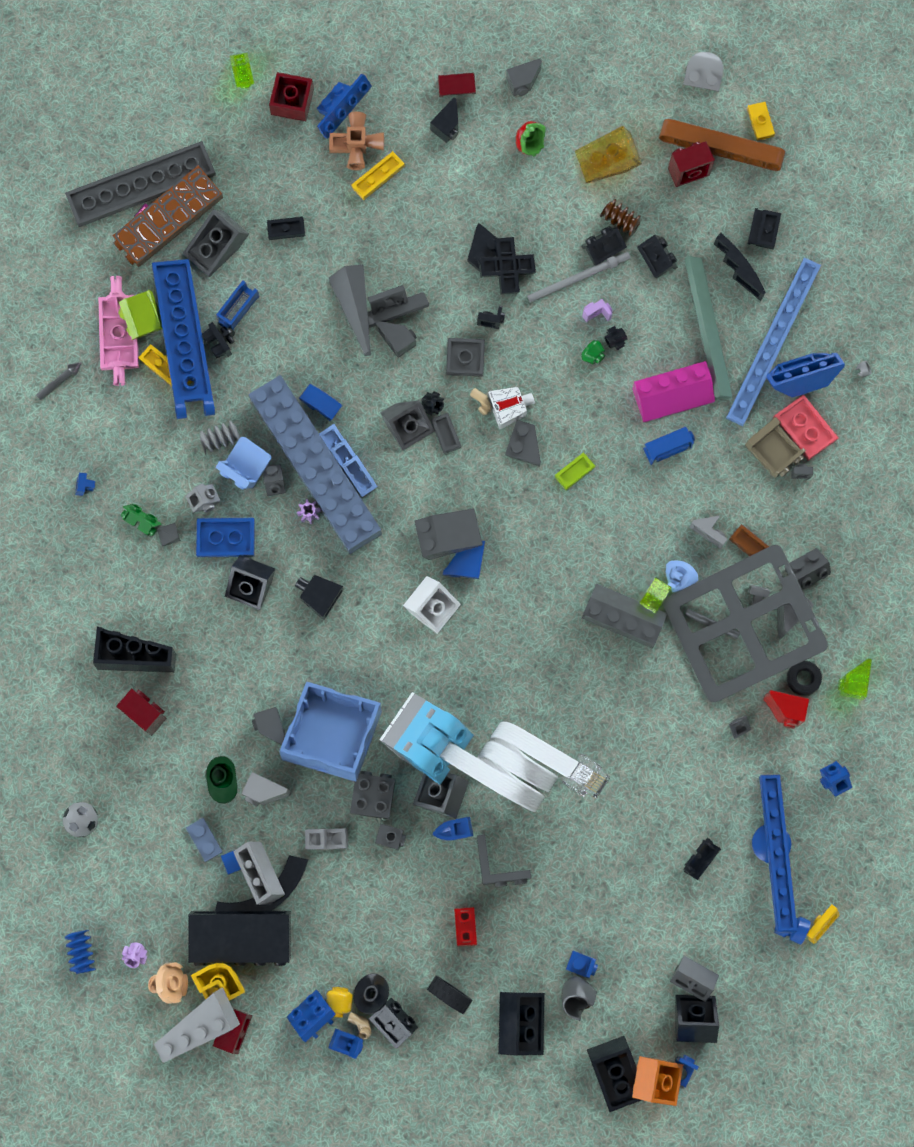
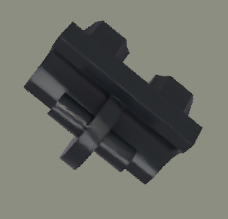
[202,322,235,359]

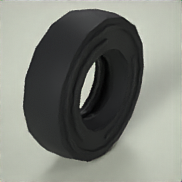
[787,661,822,696]

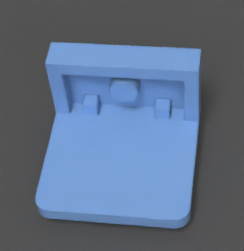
[215,437,272,490]

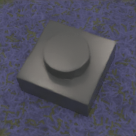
[791,464,813,479]

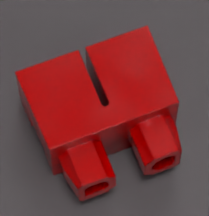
[454,907,477,947]

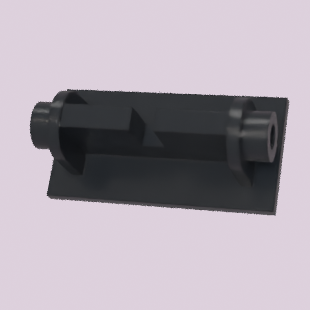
[683,838,721,880]

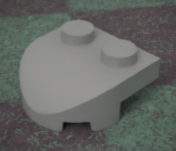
[683,52,723,92]

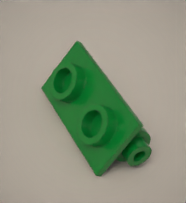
[121,504,162,536]

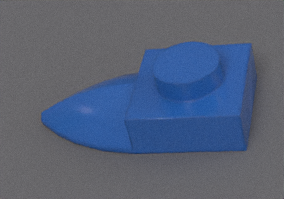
[433,817,473,840]

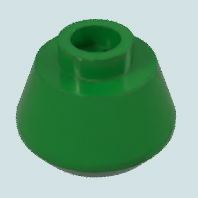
[581,340,605,364]

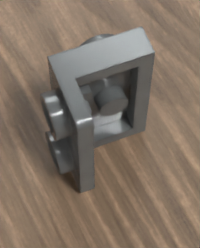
[784,548,831,590]

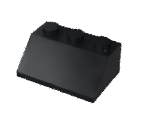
[498,992,545,1056]

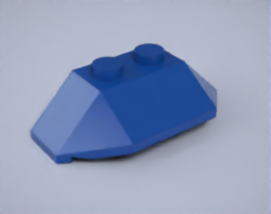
[767,353,845,398]

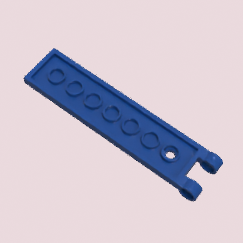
[152,259,215,419]

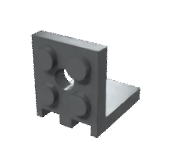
[477,834,531,888]

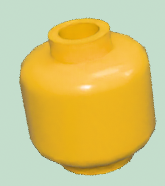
[326,987,353,1017]

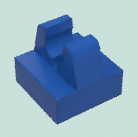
[75,472,95,496]

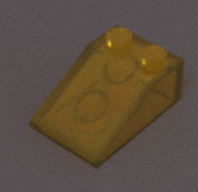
[575,126,642,183]

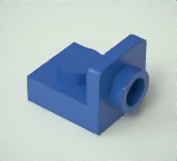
[566,951,598,978]

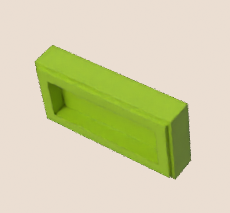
[554,452,596,491]

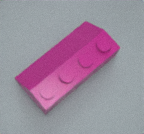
[632,361,715,423]

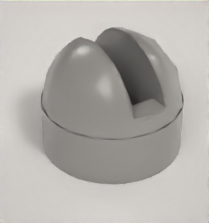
[856,360,872,377]

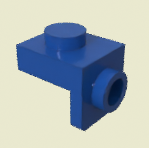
[328,1028,363,1059]

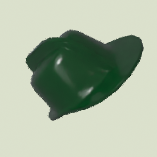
[205,756,238,804]

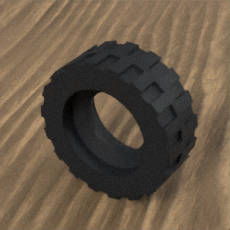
[427,976,473,1014]

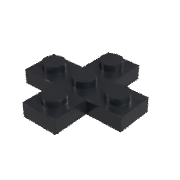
[478,237,536,295]

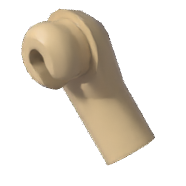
[470,388,492,415]
[347,1012,372,1040]

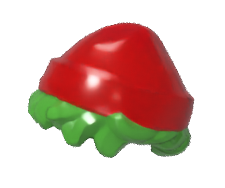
[515,121,546,157]

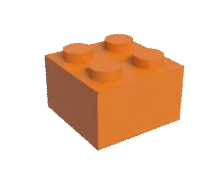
[632,1056,683,1106]

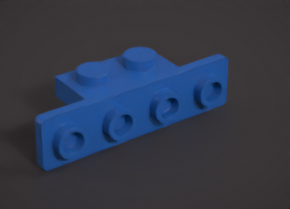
[317,74,372,139]

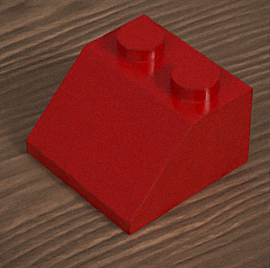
[764,690,809,729]

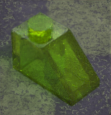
[230,52,254,89]
[838,659,872,700]

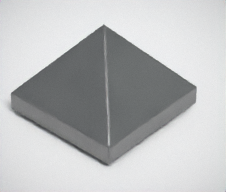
[729,715,751,739]

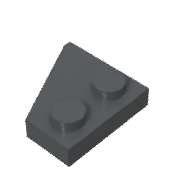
[505,420,541,467]

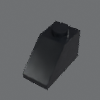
[430,97,459,143]

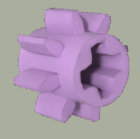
[297,499,321,524]
[122,942,147,968]

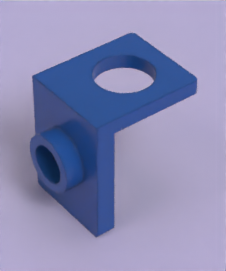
[674,1055,699,1087]

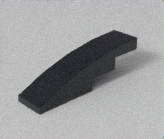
[714,233,766,301]

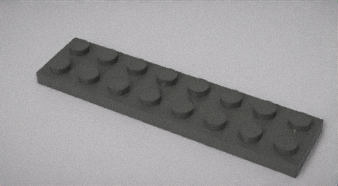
[65,141,216,227]

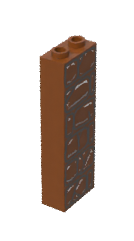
[112,165,223,267]

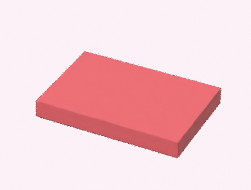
[773,394,838,461]

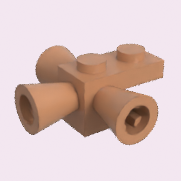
[329,112,384,170]

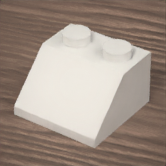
[403,576,461,634]

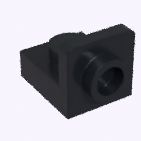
[477,306,505,329]

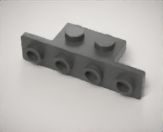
[368,285,429,328]

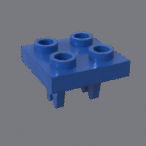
[287,989,336,1042]

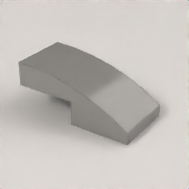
[305,828,348,850]

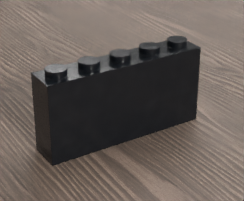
[188,911,291,966]

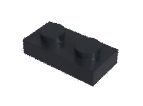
[267,216,306,240]

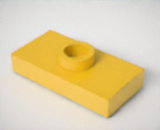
[747,102,775,141]
[807,904,840,944]

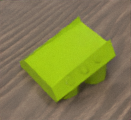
[118,290,162,340]

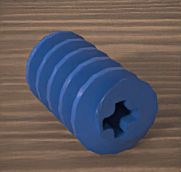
[64,930,96,974]

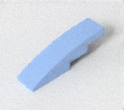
[319,424,378,497]

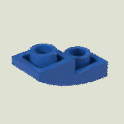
[298,384,342,421]

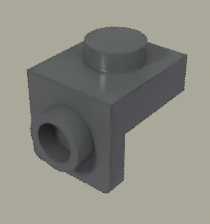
[263,464,286,496]

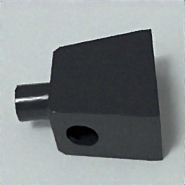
[295,575,344,620]

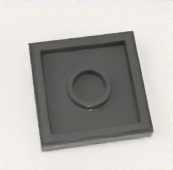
[446,338,485,377]

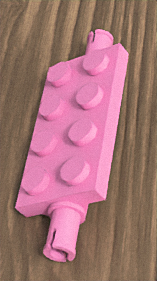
[98,276,139,386]

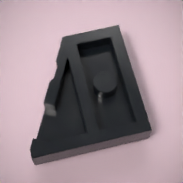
[467,223,497,272]

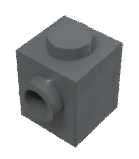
[375,823,406,850]

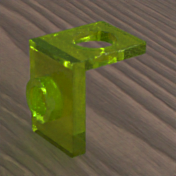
[639,577,672,613]

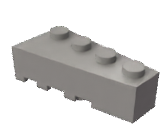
[154,987,240,1063]

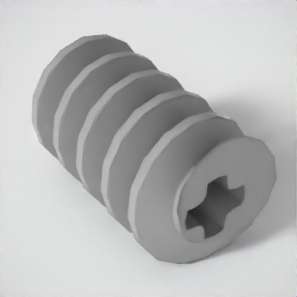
[200,421,240,454]

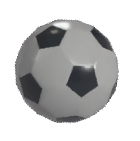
[63,802,98,837]

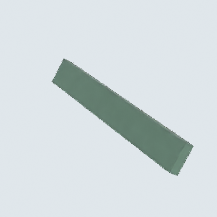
[685,256,732,399]

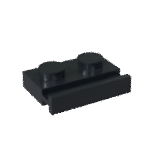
[747,208,782,250]

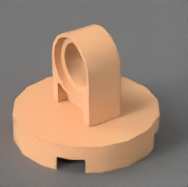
[148,962,188,1004]

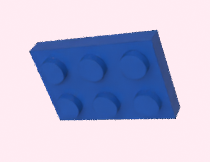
[196,518,255,557]

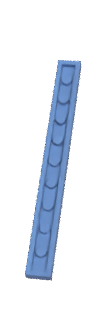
[726,258,821,426]

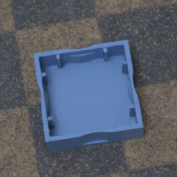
[280,682,382,782]

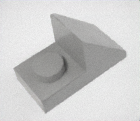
[689,516,727,549]

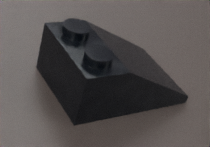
[587,1036,641,1112]

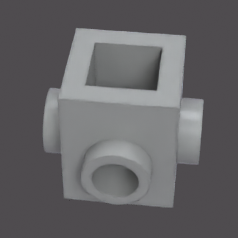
[185,484,220,513]

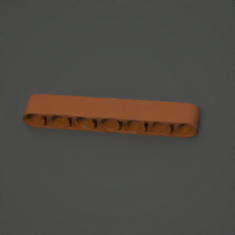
[659,119,785,171]

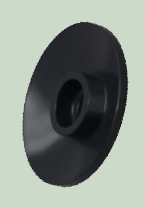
[353,974,389,1014]

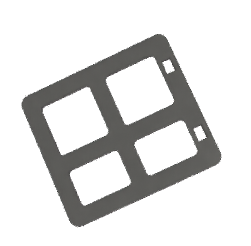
[663,545,828,702]

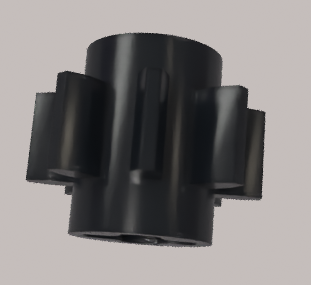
[604,326,627,350]
[421,391,444,416]

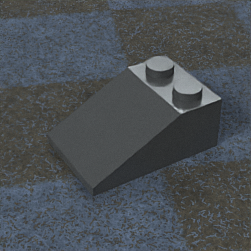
[183,209,249,277]
[414,508,483,560]

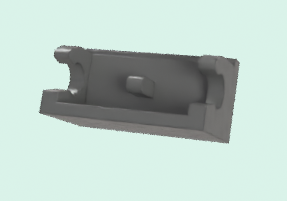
[670,956,719,1002]

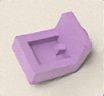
[582,299,613,322]

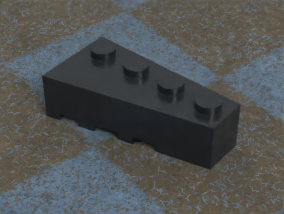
[93,626,176,673]

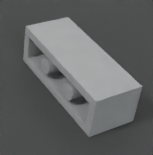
[233,842,285,905]

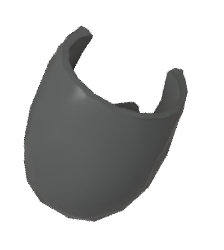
[562,976,597,1021]

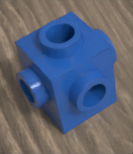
[820,761,852,797]

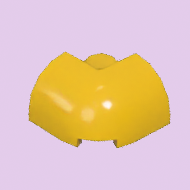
[191,963,246,1001]

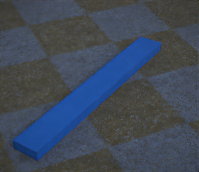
[759,775,798,933]

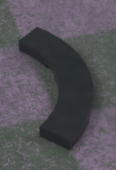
[215,855,309,911]

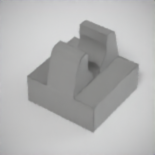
[748,584,770,604]

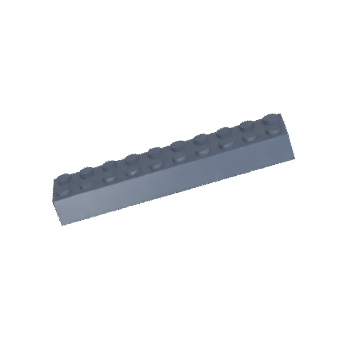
[248,375,382,554]

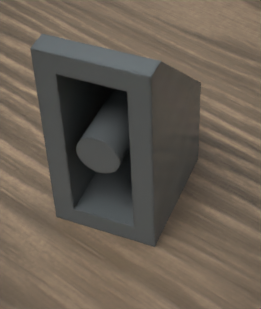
[506,58,542,96]
[376,321,417,358]
[252,707,285,746]

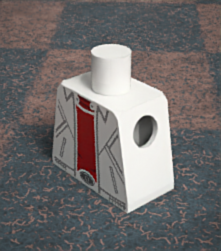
[488,387,535,430]

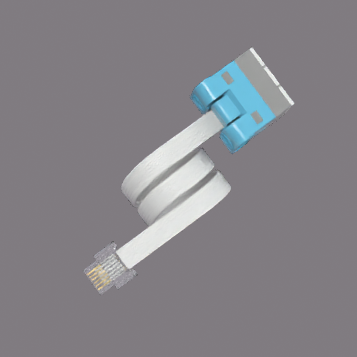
[380,692,610,812]

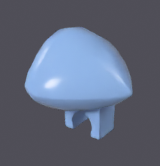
[666,560,698,592]

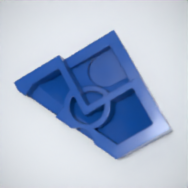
[443,541,485,579]

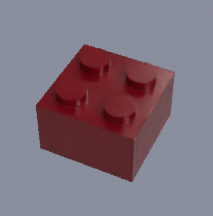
[269,72,314,122]
[668,141,715,187]
[116,688,167,736]

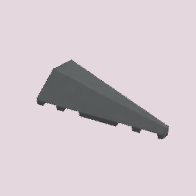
[329,264,371,356]

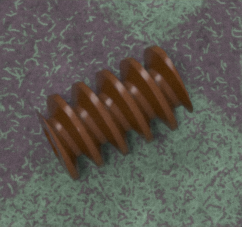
[600,199,641,237]

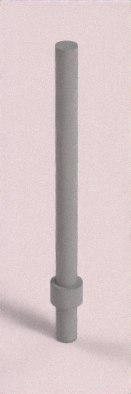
[527,252,630,302]

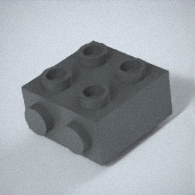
[350,771,395,820]

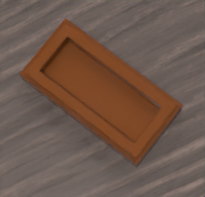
[729,524,769,556]

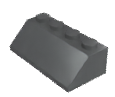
[581,583,667,649]

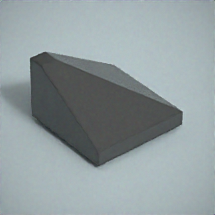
[157,523,181,547]

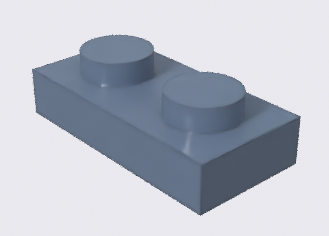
[186,818,223,862]

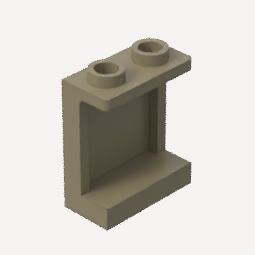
[745,417,806,478]

